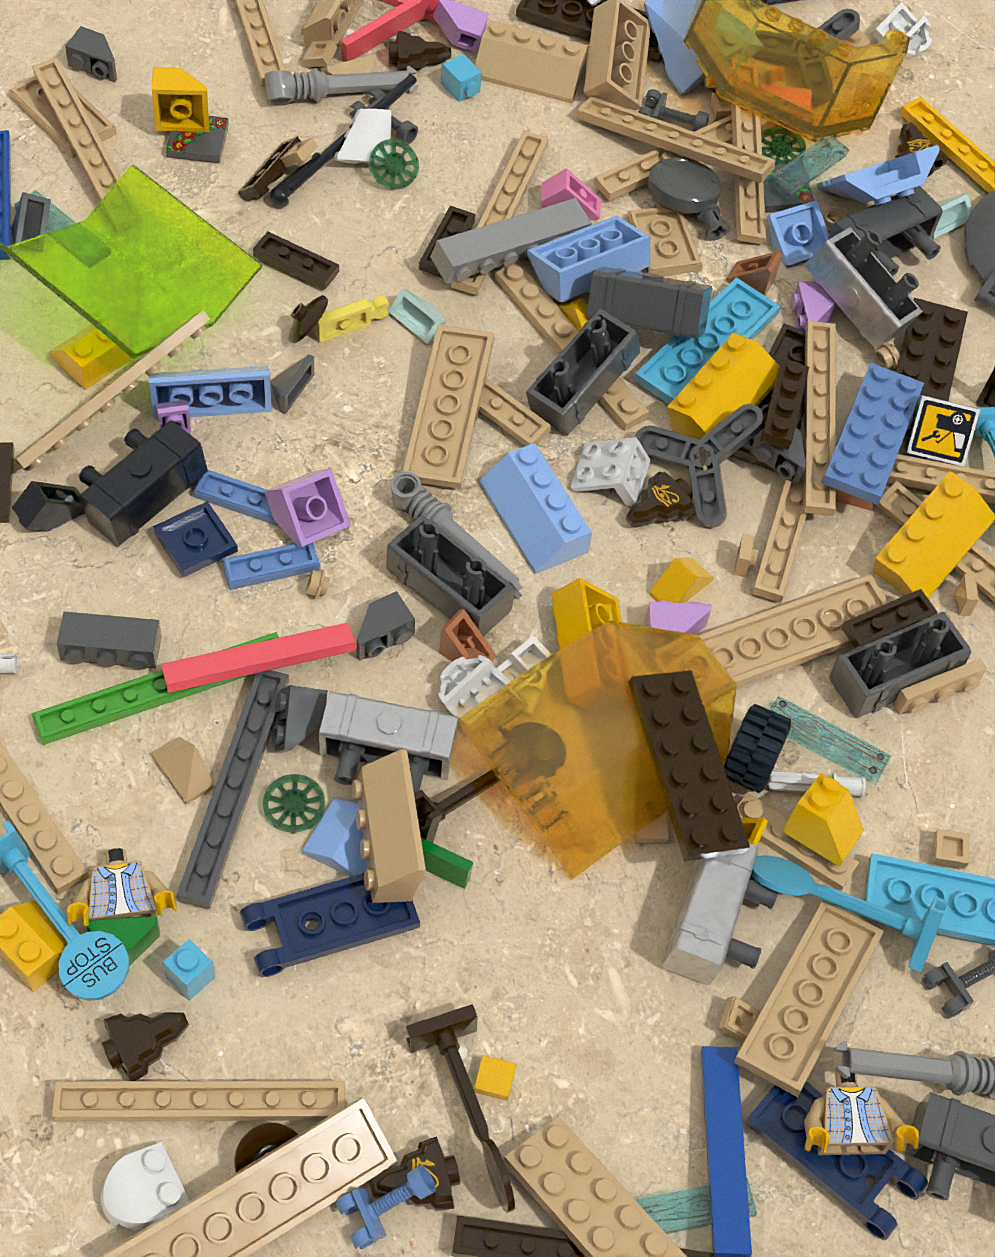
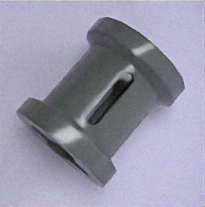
[697,204,730,241]

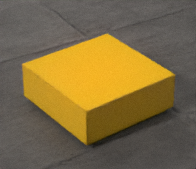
[474,1055,517,1101]

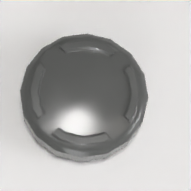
[647,157,722,214]

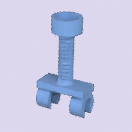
[335,1165,436,1249]

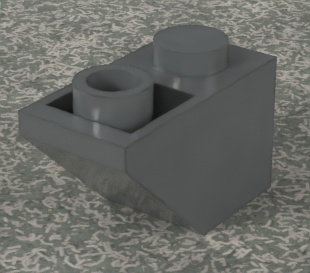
[65,26,117,83]
[750,428,807,486]
[357,591,415,661]
[272,685,328,754]

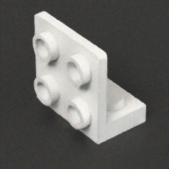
[571,437,650,507]

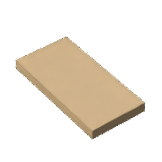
[9,77,117,158]

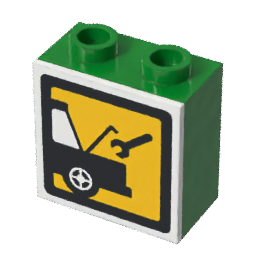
[904,394,980,467]

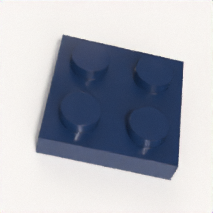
[153,501,238,578]

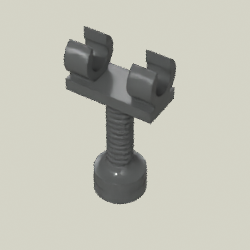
[349,88,418,145]
[638,89,710,132]
[922,950,995,1019]

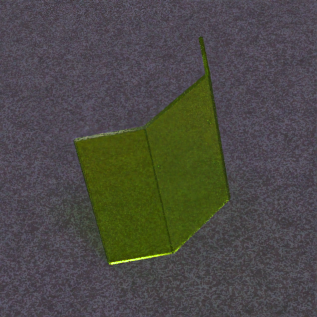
[0,165,262,359]

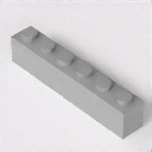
[430,198,592,284]

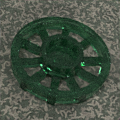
[761,127,806,165]
[369,139,419,190]
[263,774,325,834]

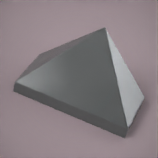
[12,192,51,254]
[270,354,315,414]

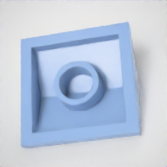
[767,200,829,267]
[302,798,367,877]

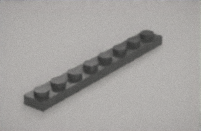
[176,670,289,909]

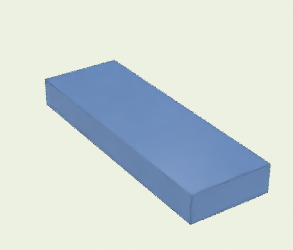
[193,470,278,526]
[222,542,320,590]

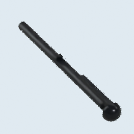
[270,74,417,207]

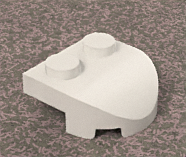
[871,2,932,58]
[438,655,518,734]
[100,1142,190,1234]

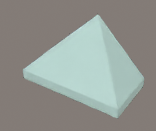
[932,193,972,239]
[388,288,445,344]

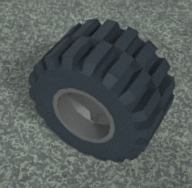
[723,704,792,793]

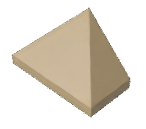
[320,54,377,75]
[151,737,214,804]

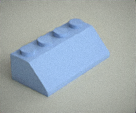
[527,216,650,302]
[149,366,272,420]
[480,443,592,574]

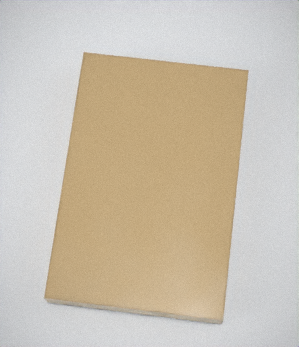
[627,206,702,276]

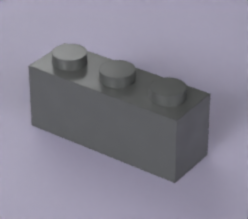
[57,611,162,670]

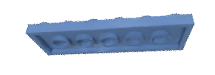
[822,363,924,505]

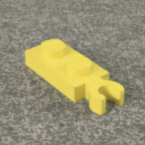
[315,295,389,343]

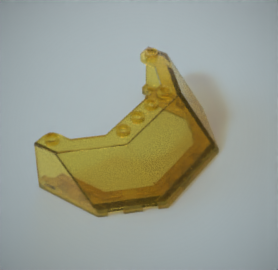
[683,0,910,142]

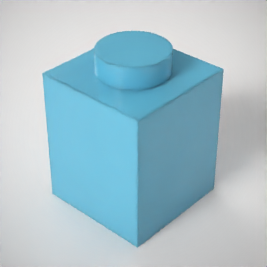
[441,54,482,102]
[163,939,215,1001]

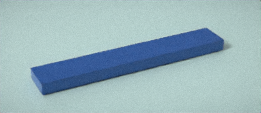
[0,130,12,260]
[701,1046,752,1257]

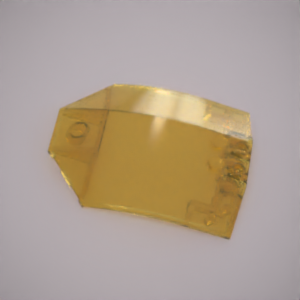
[458,621,737,879]

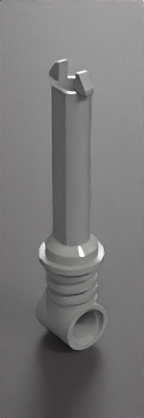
[264,66,418,104]
[391,471,522,599]
[833,1041,995,1100]

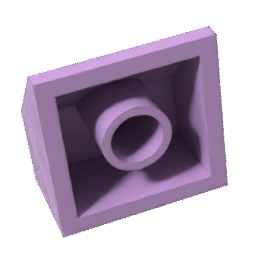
[264,469,351,547]

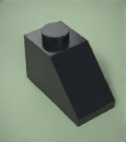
[12,481,85,531]

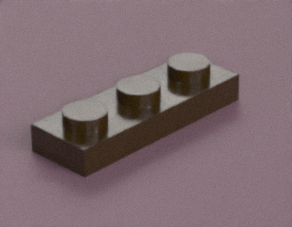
[238,136,301,201]
[419,206,475,278]
[253,231,339,290]
[841,589,938,648]

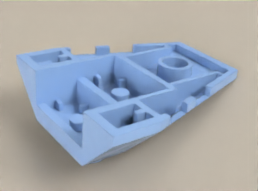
[644,0,764,96]
[817,145,940,206]

